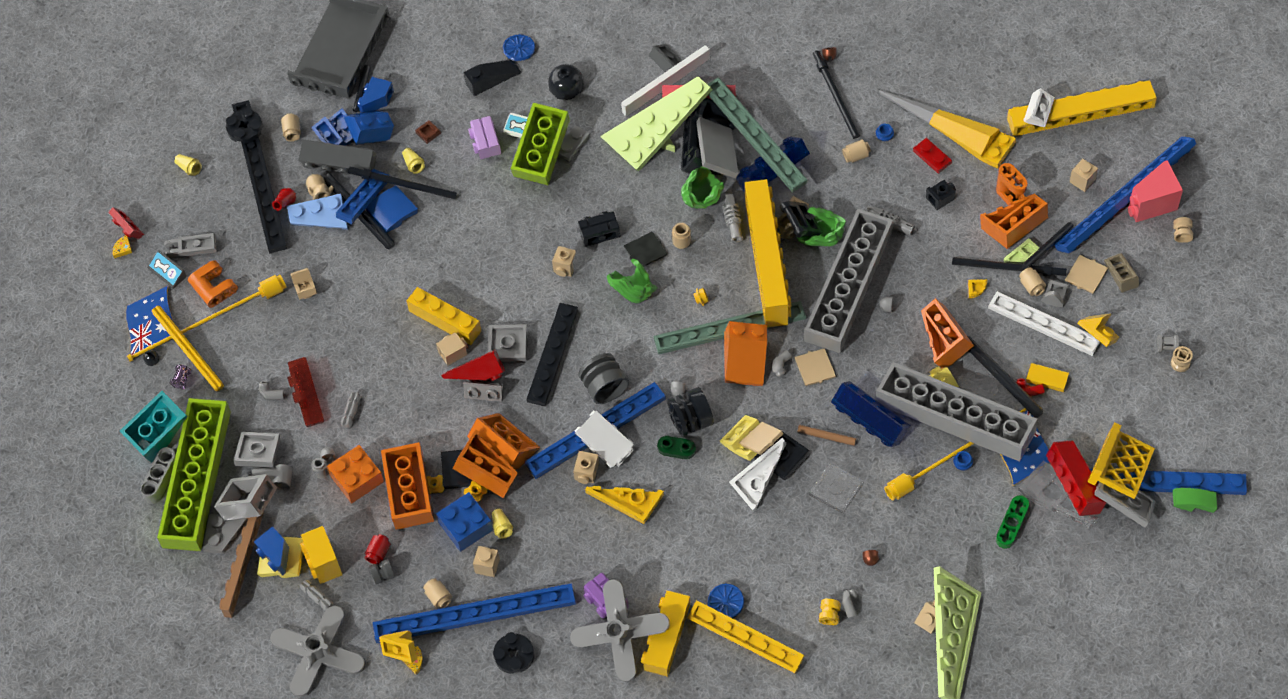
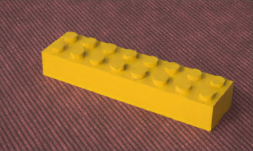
[745,179,791,327]

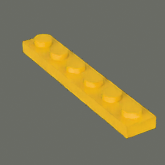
[687,600,805,674]

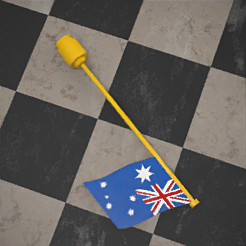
[126,275,287,362]
[884,408,1050,500]

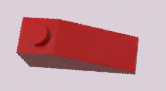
[441,349,505,381]

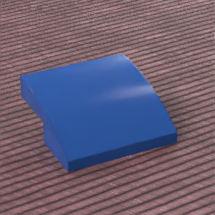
[311,108,354,146]
[365,186,418,233]

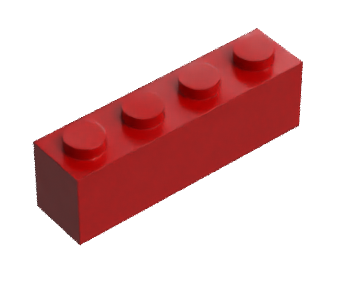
[1046,441,1106,516]

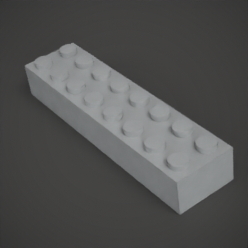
[804,209,893,353]
[876,362,1037,462]

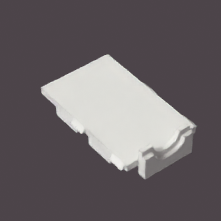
[575,410,634,468]

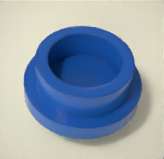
[876,123,894,141]
[953,451,973,470]

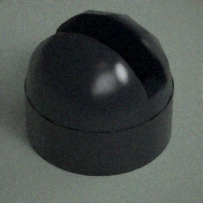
[143,350,159,366]

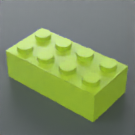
[511,103,570,185]

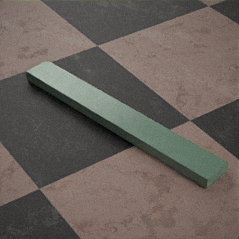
[707,77,807,193]
[653,301,806,354]

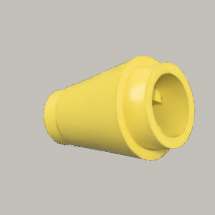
[402,148,425,174]
[174,154,202,176]
[492,509,513,539]

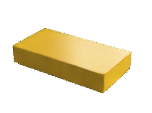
[1026,363,1069,392]

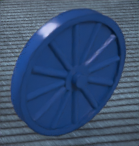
[503,34,535,61]
[708,583,744,618]

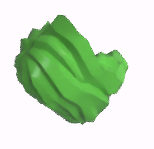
[681,166,724,209]
[797,207,846,246]
[607,259,658,303]

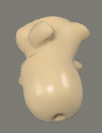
[306,174,334,200]

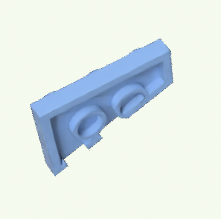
[287,194,348,230]

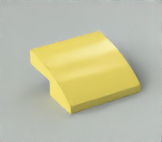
[720,415,760,461]
[257,537,303,578]

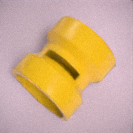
[819,599,841,626]

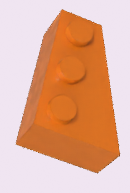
[980,193,1048,249]
[921,298,974,368]
[453,429,518,498]

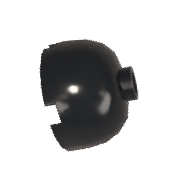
[548,64,584,100]

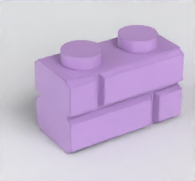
[468,116,501,159]

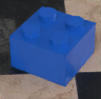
[436,492,493,552]

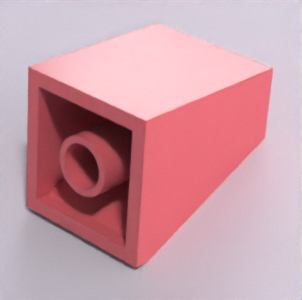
[1128,160,1183,222]

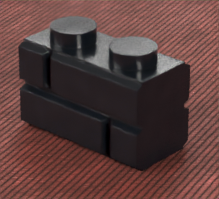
[578,211,620,247]

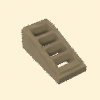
[1104,253,1139,292]

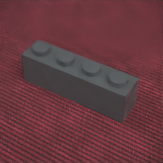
[298,139,377,174]

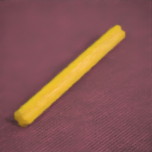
[152,305,224,391]

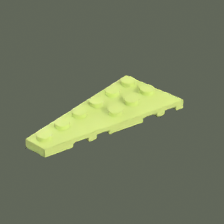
[600,77,713,171]
[934,566,981,699]

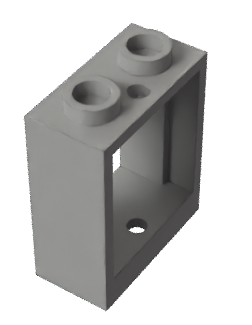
[214,474,277,521]

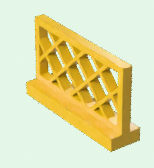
[1088,422,1155,499]

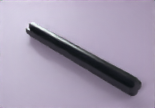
[323,174,395,250]
[967,336,1043,418]

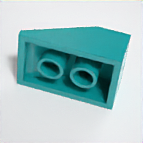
[120,391,187,463]

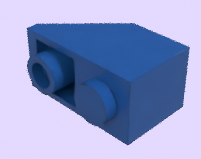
[358,77,394,113]
[254,526,289,576]

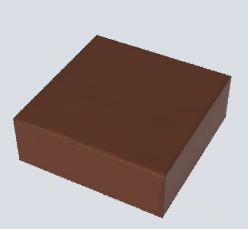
[415,120,441,144]

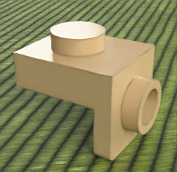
[552,246,576,277]
[291,268,317,300]
[914,600,936,634]

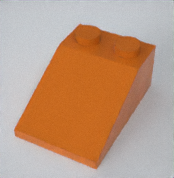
[724,321,767,386]

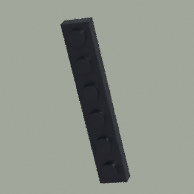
[526,303,578,406]

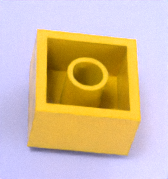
[300,526,342,584]

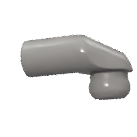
[772,350,792,377]
[258,380,284,400]
[842,589,857,618]

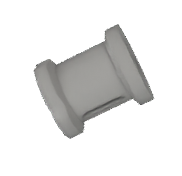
[1157,335,1179,352]

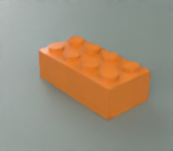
[381,442,435,530]

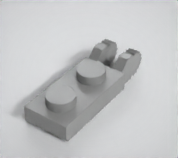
[164,233,217,258]

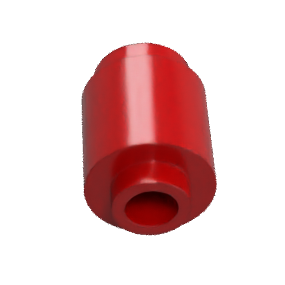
[365,534,391,565]

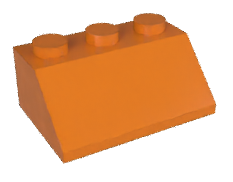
[467,413,540,470]

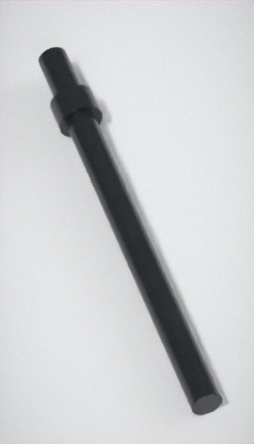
[813,50,860,139]
[348,166,457,199]
[952,257,1067,276]

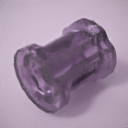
[169,364,192,389]

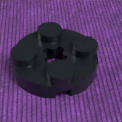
[226,108,263,143]
[493,632,534,674]

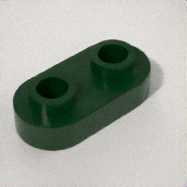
[657,436,696,459]

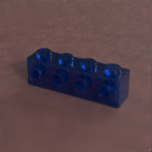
[736,136,810,192]
[831,381,911,447]

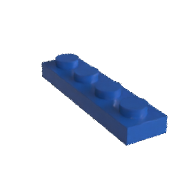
[336,169,390,224]

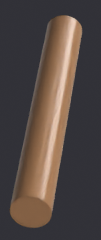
[797,425,856,446]

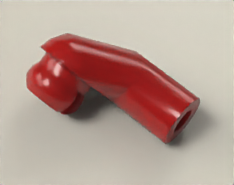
[1016,378,1045,397]

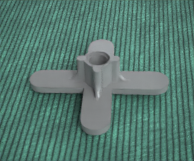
[570,580,670,681]
[270,606,365,697]

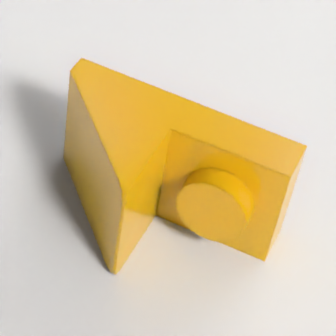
[1077,313,1119,347]
[379,631,417,663]

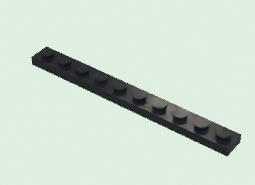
[232,100,287,254]

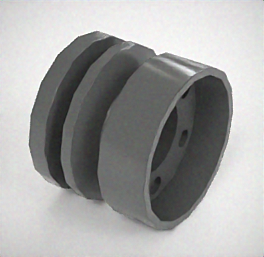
[578,353,629,404]

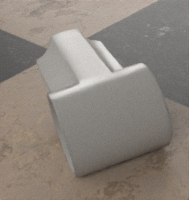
[252,464,293,489]

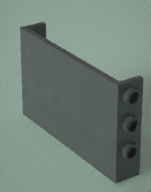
[287,0,390,99]

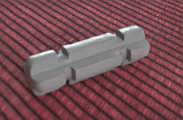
[341,392,361,429]
[300,580,333,611]

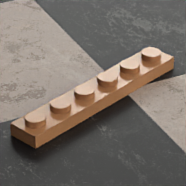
[220,511,264,618]

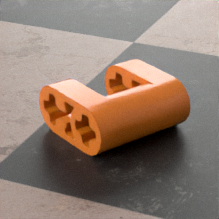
[996,163,1028,206]
[188,260,238,308]

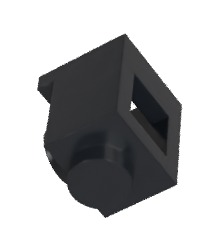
[926,180,956,210]

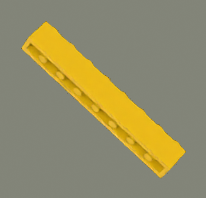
[1007,80,1157,137]

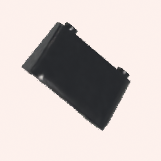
[681,98,738,175]

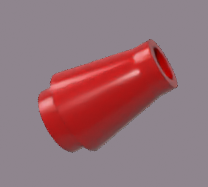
[272,188,296,211]

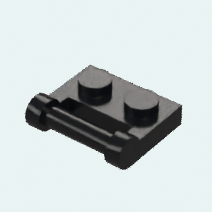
[780,201,823,238]

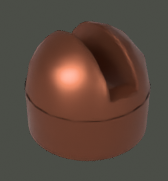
[822,47,837,61]
[862,550,879,566]

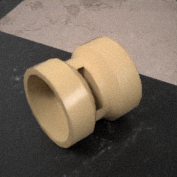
[1173,217,1193,243]
[1171,346,1193,372]

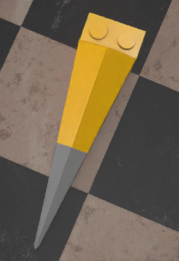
[879,90,1016,169]

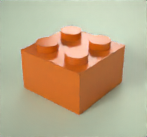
[327,445,384,504]

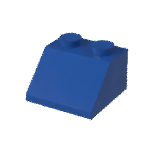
[344,111,394,145]

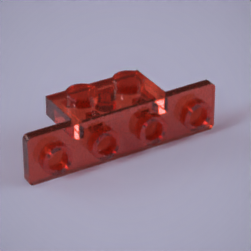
[287,357,324,427]

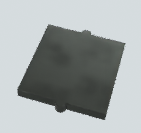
[624,232,667,267]

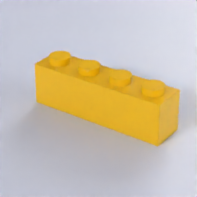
[406,287,482,345]
[641,590,691,677]

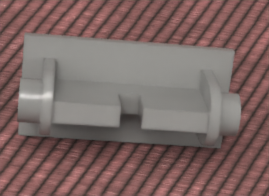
[463,380,504,402]

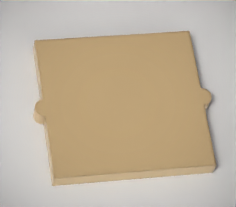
[1065,255,1108,294]
[795,348,836,386]
[739,422,783,455]

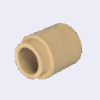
[281,113,301,142]
[842,140,871,163]
[672,223,691,249]
[1019,268,1046,296]
[423,578,452,608]

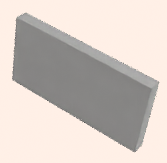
[696,117,739,178]

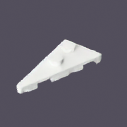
[729,438,786,512]

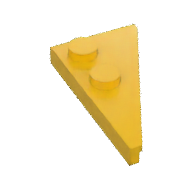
[585,486,664,524]

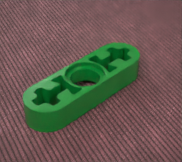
[996,495,1029,549]

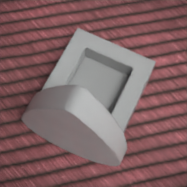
[1041,280,1068,307]

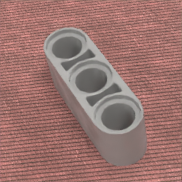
[140,447,176,504]

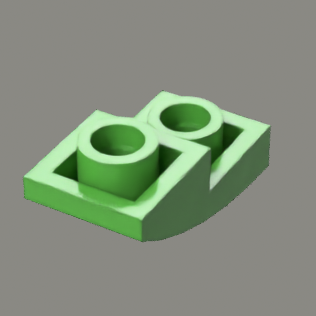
[1173,488,1217,513]

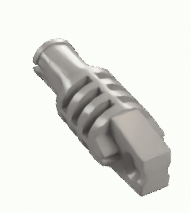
[722,194,743,243]
[865,205,915,236]

